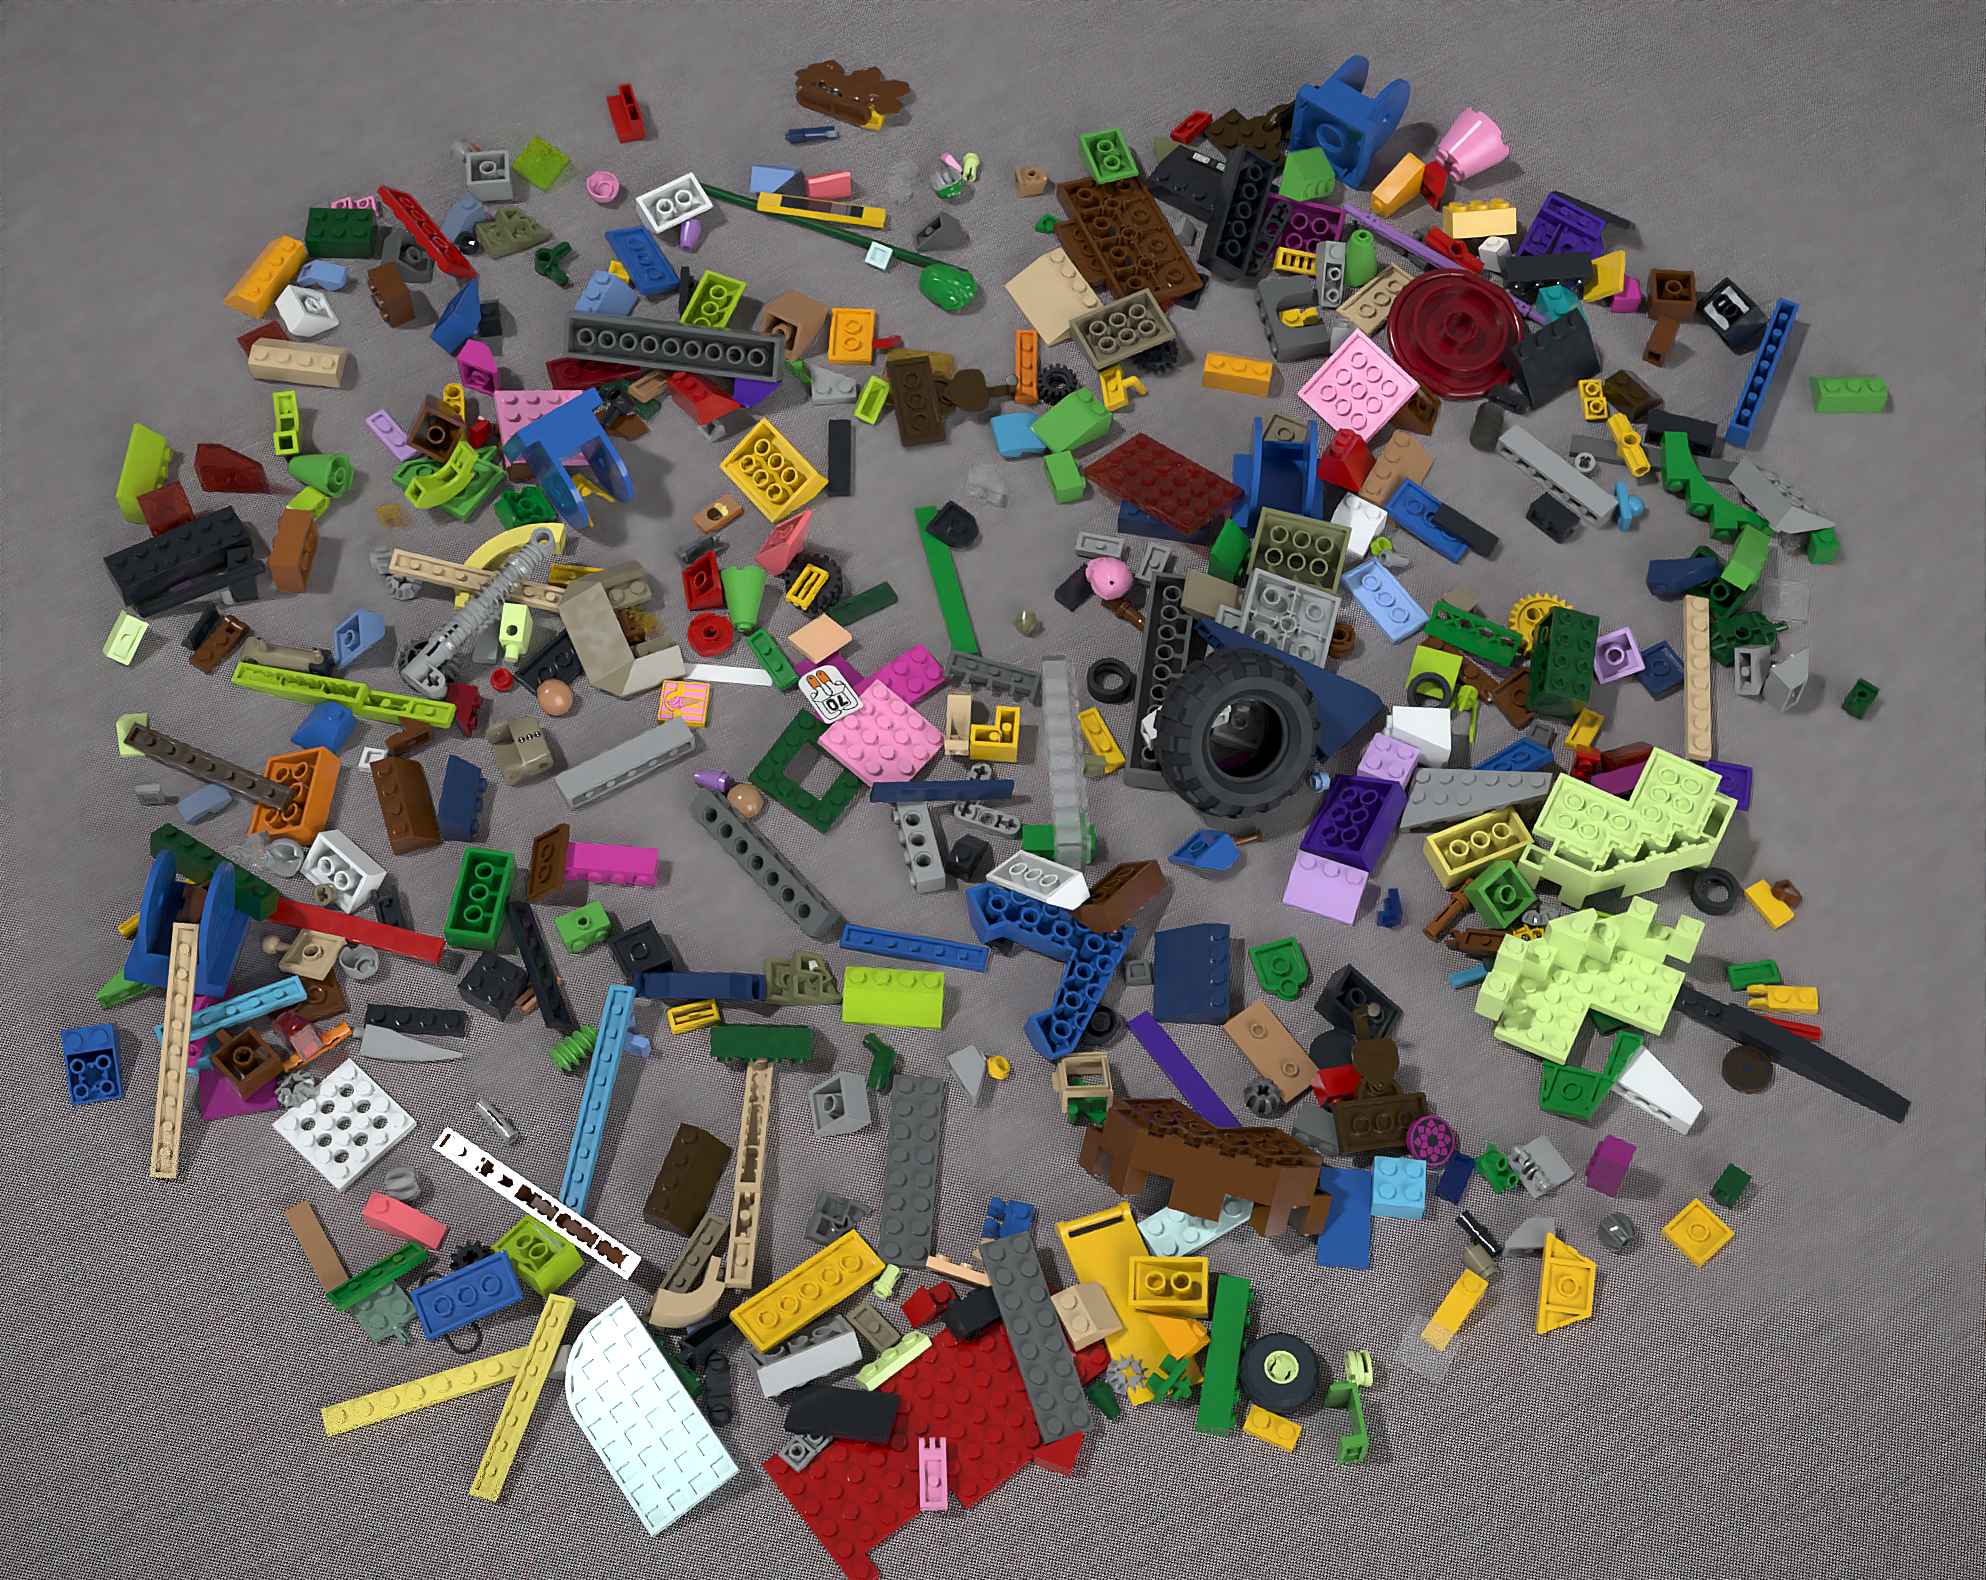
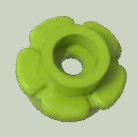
[1370,537,1392,557]

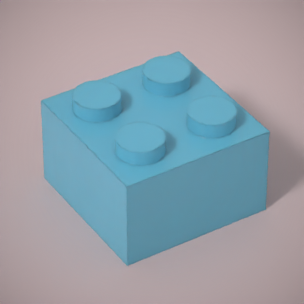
[1370,1156,1426,1220]

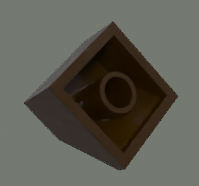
[1602,369,1664,423]

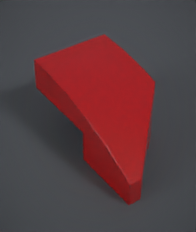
[469,415,494,450]

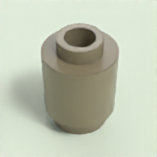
[1460,1243,1498,1281]

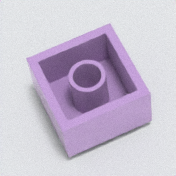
[1357,732,1420,792]

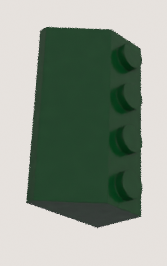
[711,1023,815,1063]

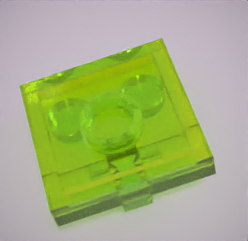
[511,135,571,193]

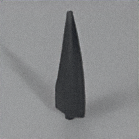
[674,1312,740,1371]

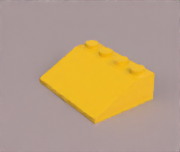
[719,417,829,524]

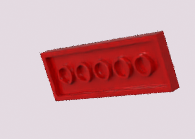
[377,185,478,279]

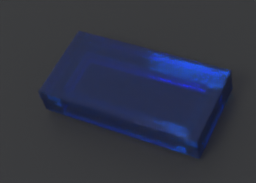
[1434,1150,1476,1206]

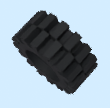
[1037,364,1077,406]

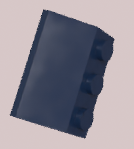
[437,754,487,843]

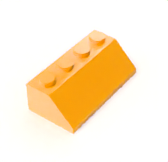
[223,235,307,319]

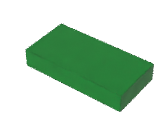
[1725,959,1781,991]

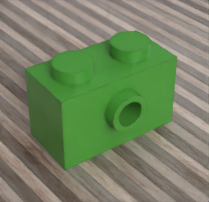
[554,900,613,954]

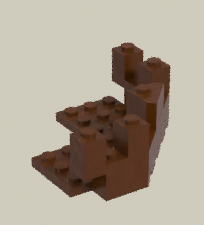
[1078,1098,1332,1238]

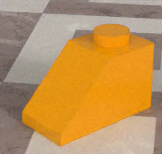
[1148,1314,1211,1361]

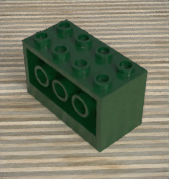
[1524,606,1600,721]

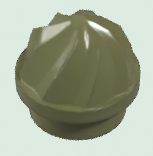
[1015,611,1038,634]

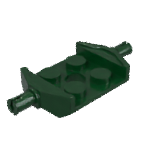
[1709,611,1788,668]

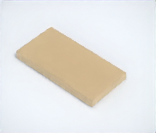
[1335,262,1414,338]

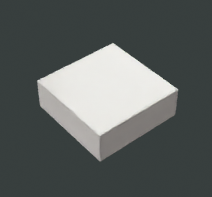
[359,747,389,773]

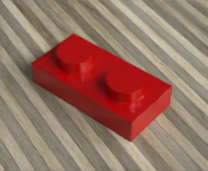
[1170,110,1213,144]

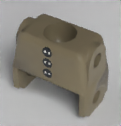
[486,716,554,786]

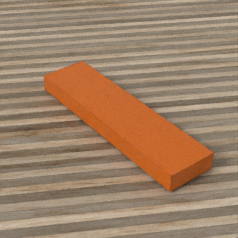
[1015,330,1037,404]

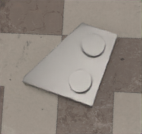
[810,365,857,405]

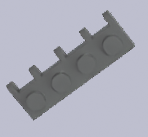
[943,649,1042,702]

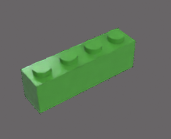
[1721,524,1771,591]

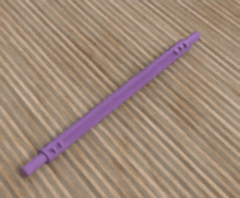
[1343,203,1546,327]

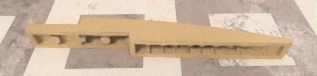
[725,1058,774,1289]

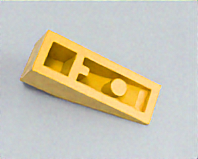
[1420,1268,1489,1353]

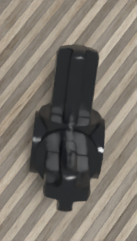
[598,386,636,429]

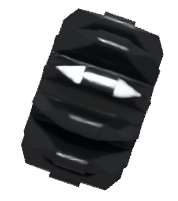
[450,1240,493,1271]

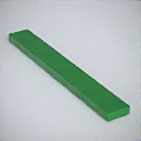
[914,505,978,656]

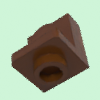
[618,611,646,647]

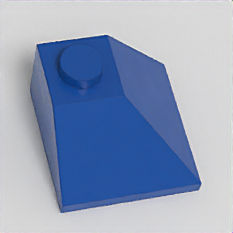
[290,701,356,755]
[1167,829,1240,870]

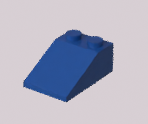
[430,278,481,354]

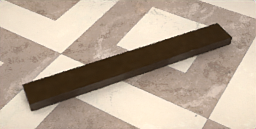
[123,722,297,813]

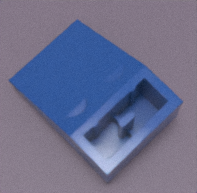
[61,1022,123,1105]

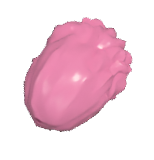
[1086,557,1133,600]

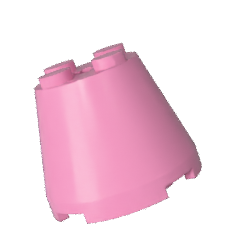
[1434,107,1509,183]

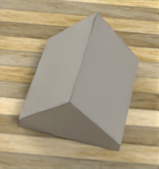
[1173,217,1196,246]
[697,419,726,443]

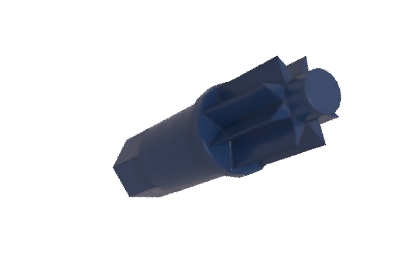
[785,126,836,143]

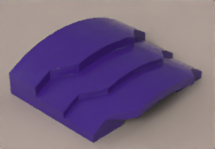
[1515,192,1606,290]

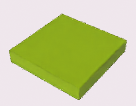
[1405,645,1463,700]

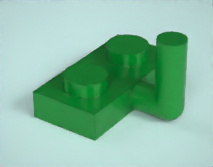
[1067,1076,1108,1126]

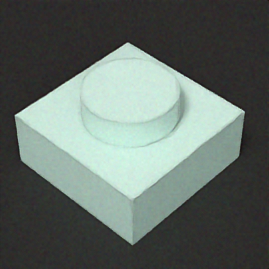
[865,241,893,270]

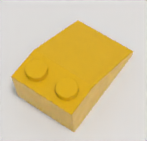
[1128,1256,1209,1318]

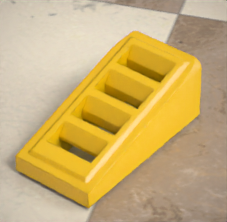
[1272,247,1316,277]

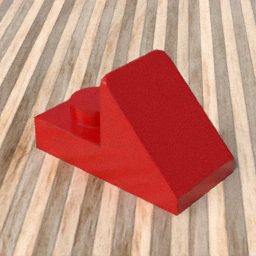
[901,1280,957,1329]

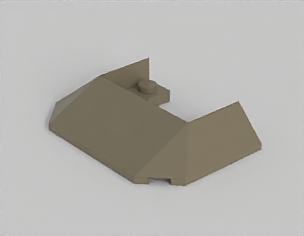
[557,560,687,699]

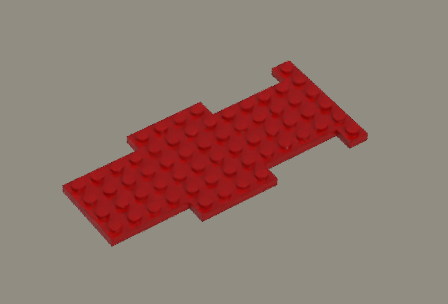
[762,1282,1112,1580]

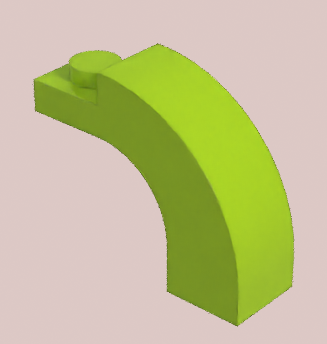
[272,390,302,456]
[404,441,479,508]

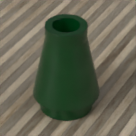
[1087,1379,1122,1421]

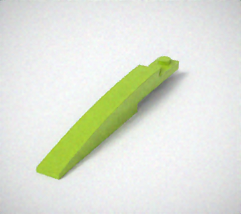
[231,662,456,729]

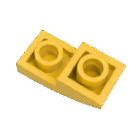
[1577,379,1608,420]

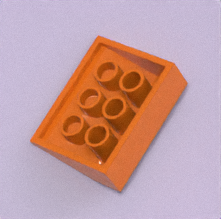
[247,746,342,846]

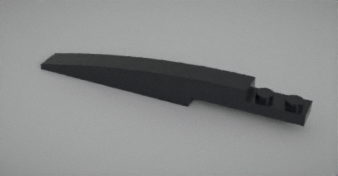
[1672,984,1911,1124]

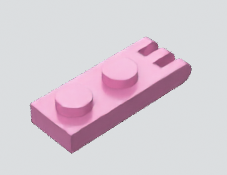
[919,1437,948,1511]

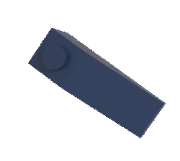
[1646,557,1723,596]

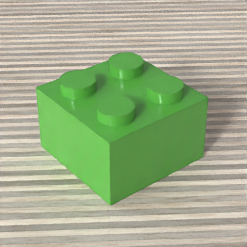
[1463,860,1537,929]

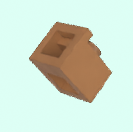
[1015,166,1047,197]

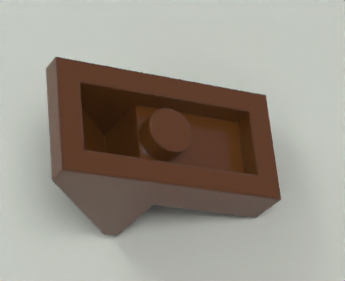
[385,716,435,757]

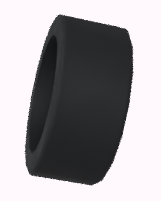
[1087,658,1131,704]
[1407,672,1451,709]
[1690,867,1739,916]

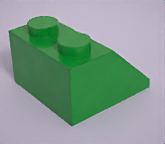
[1207,519,1252,584]

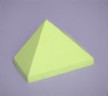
[116,713,148,757]

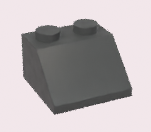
[380,228,433,283]

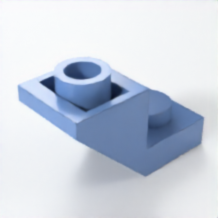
[296,260,349,292]
[623,1012,651,1059]

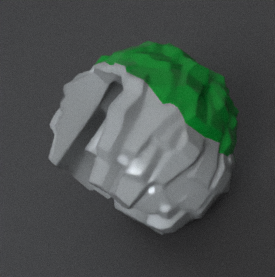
[930,166,963,200]

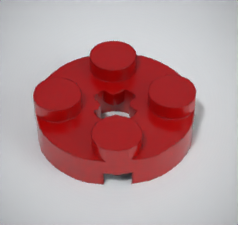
[687,612,734,658]

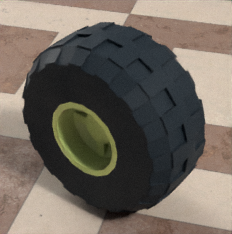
[1240,1332,1320,1415]

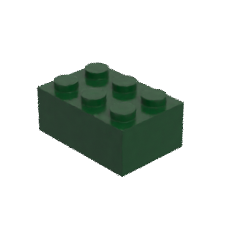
[304,208,378,259]

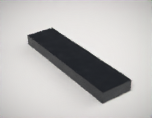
[828,419,851,496]

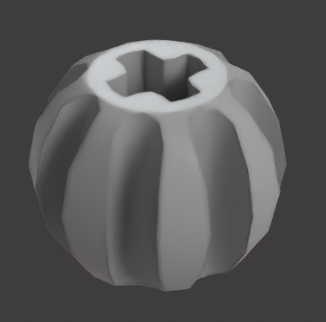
[385,1164,421,1202]

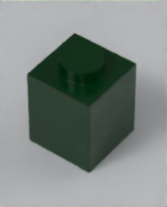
[1709,1163,1752,1209]

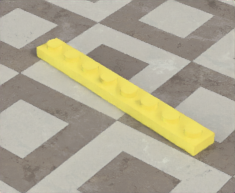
[469,1294,576,1502]
[321,1346,528,1437]

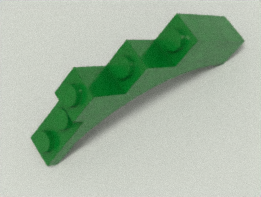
[1660,431,1777,541]

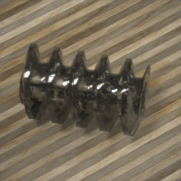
[1469,402,1505,452]

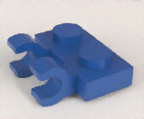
[981,1197,1034,1240]

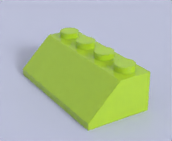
[679,269,747,328]
[116,423,173,524]
[842,966,945,1030]

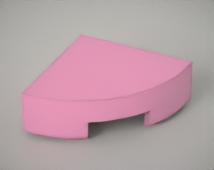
[939,153,963,173]

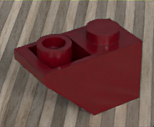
[445,682,483,738]

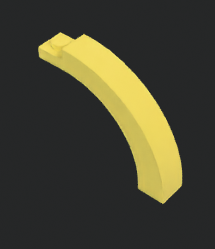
[454,523,567,612]

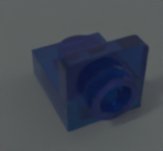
[1376,888,1403,928]

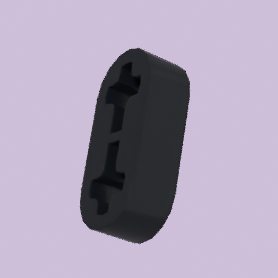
[1487,385,1530,415]

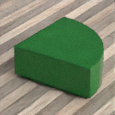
[1035,213,1062,234]

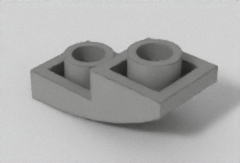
[778,1433,834,1472]

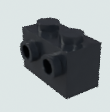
[941,1286,1001,1343]

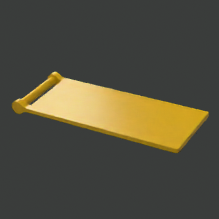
[1054,1201,1203,1406]

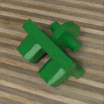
[1475,1143,1519,1194]
[1144,1354,1192,1405]

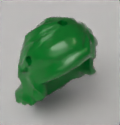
[919,263,978,311]

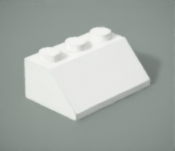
[636,172,713,234]
[300,829,387,914]

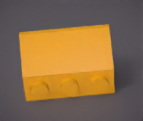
[1202,350,1274,397]

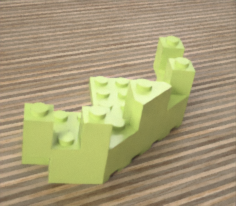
[1517,747,1738,910]
[1474,896,1706,1065]

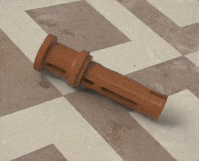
[1423,878,1474,941]

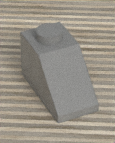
[1735,644,1771,695]
[947,1044,987,1108]
[1501,1215,1556,1257]

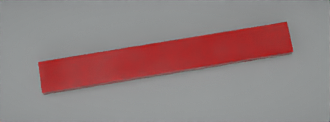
[265,897,446,964]

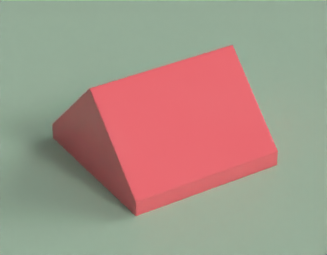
[802,170,851,201]

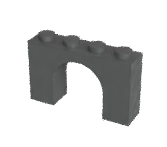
[1253,274,1330,363]

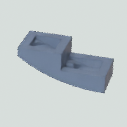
[177,783,233,825]

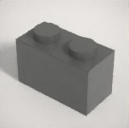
[1290,1101,1339,1157]

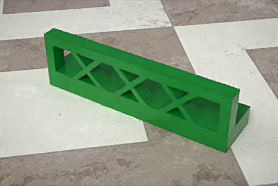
[1424,600,1523,668]

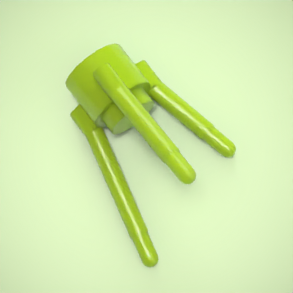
[1447,685,1479,744]

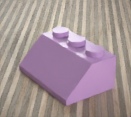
[1282,850,1369,926]

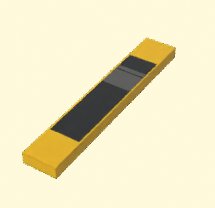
[757,192,886,228]

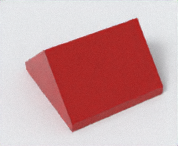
[682,550,723,611]

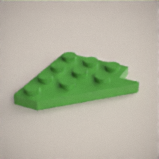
[391,446,505,522]

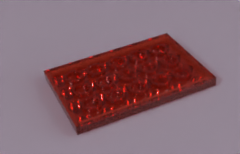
[1083,432,1245,536]

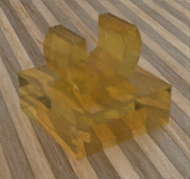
[375,503,401,528]

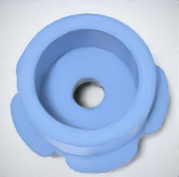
[1309,769,1330,793]

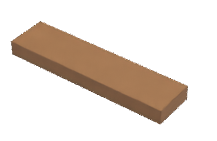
[283,1200,349,1293]

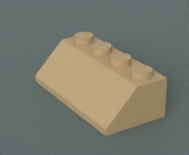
[248,338,348,388]

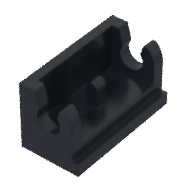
[1525,492,1581,545]

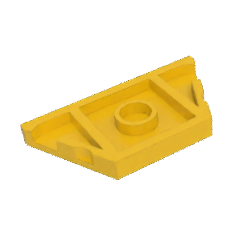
[1535,1233,1596,1334]

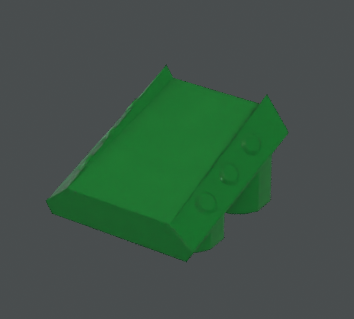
[494,486,557,531]

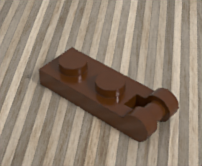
[188,614,250,675]

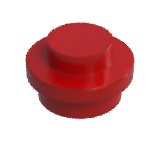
[490,668,514,691]

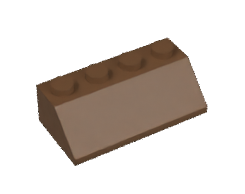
[1357,430,1433,527]

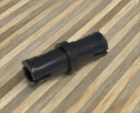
[1456,1210,1503,1259]

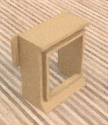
[1052,1052,1115,1113]

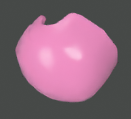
[587,171,619,203]

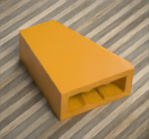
[1370,153,1425,219]

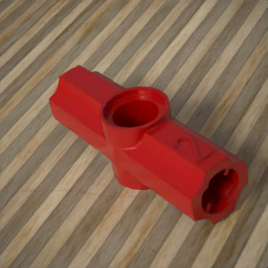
[1422,225,1485,274]

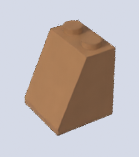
[760,289,828,362]

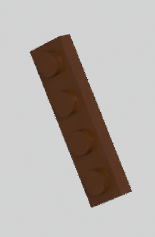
[1420,635,1499,706]

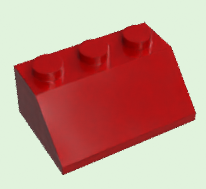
[666,371,740,426]
[1316,428,1376,492]

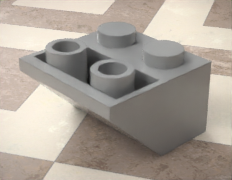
[1761,648,1810,714]

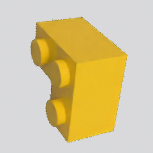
[970,706,1020,762]

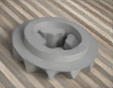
[385,573,422,600]
[1519,902,1559,926]
[275,1069,314,1106]
[1106,1354,1149,1396]

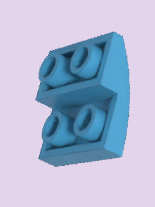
[990,413,1046,457]

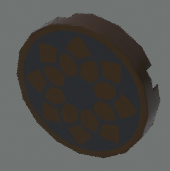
[1722,1045,1773,1094]

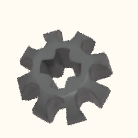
[1244,1077,1281,1115]
[1597,1213,1637,1252]

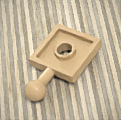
[261,928,347,980]

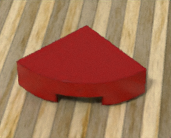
[872,335,901,349]

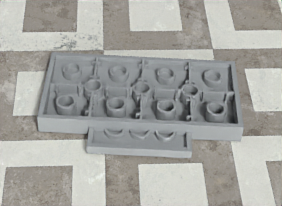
[1204,568,1341,754]

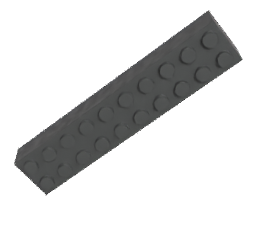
[563,310,786,382]
[1123,571,1193,791]

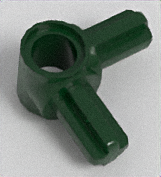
[534,241,572,286]

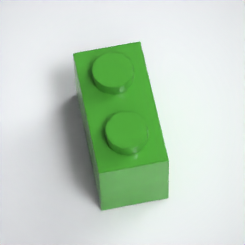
[1044,450,1086,504]

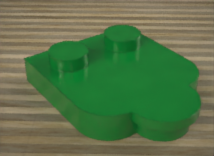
[1247,936,1308,1002]

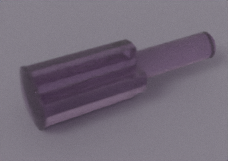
[1472,654,1517,679]

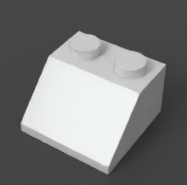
[275,285,339,337]
[1330,492,1388,559]

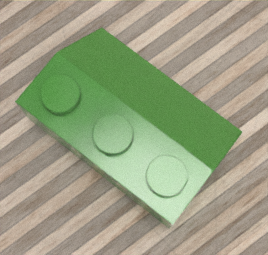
[1279,147,1335,202]
[1809,374,1888,413]

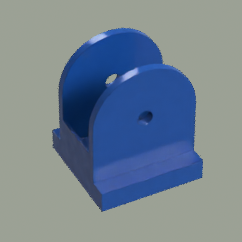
[1289,54,1410,191]
[501,387,634,530]
[1231,416,1323,538]
[124,849,251,999]

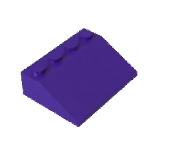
[1299,774,1408,874]

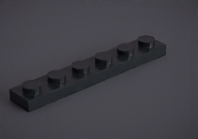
[505,901,572,1029]

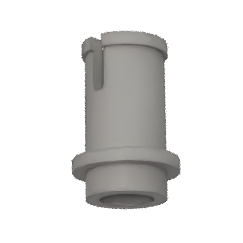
[1379,549,1409,568]

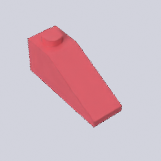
[362,1191,448,1251]

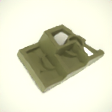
[473,207,551,256]
[763,950,842,1006]

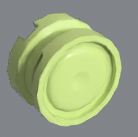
[1345,1349,1373,1387]

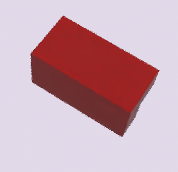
[606,83,645,144]

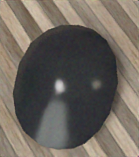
[1079,1004,1120,1046]

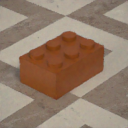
[267,508,320,593]

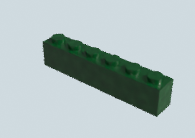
[150,823,278,922]

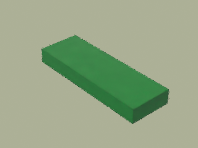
[745,626,800,692]

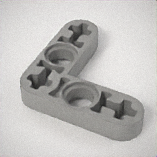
[954,763,1021,840]

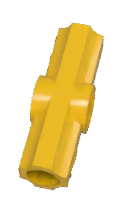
[1607,413,1651,477]

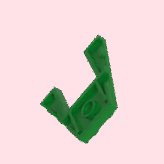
[1539,1031,1644,1122]

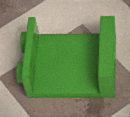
[1325,1380,1369,1464]

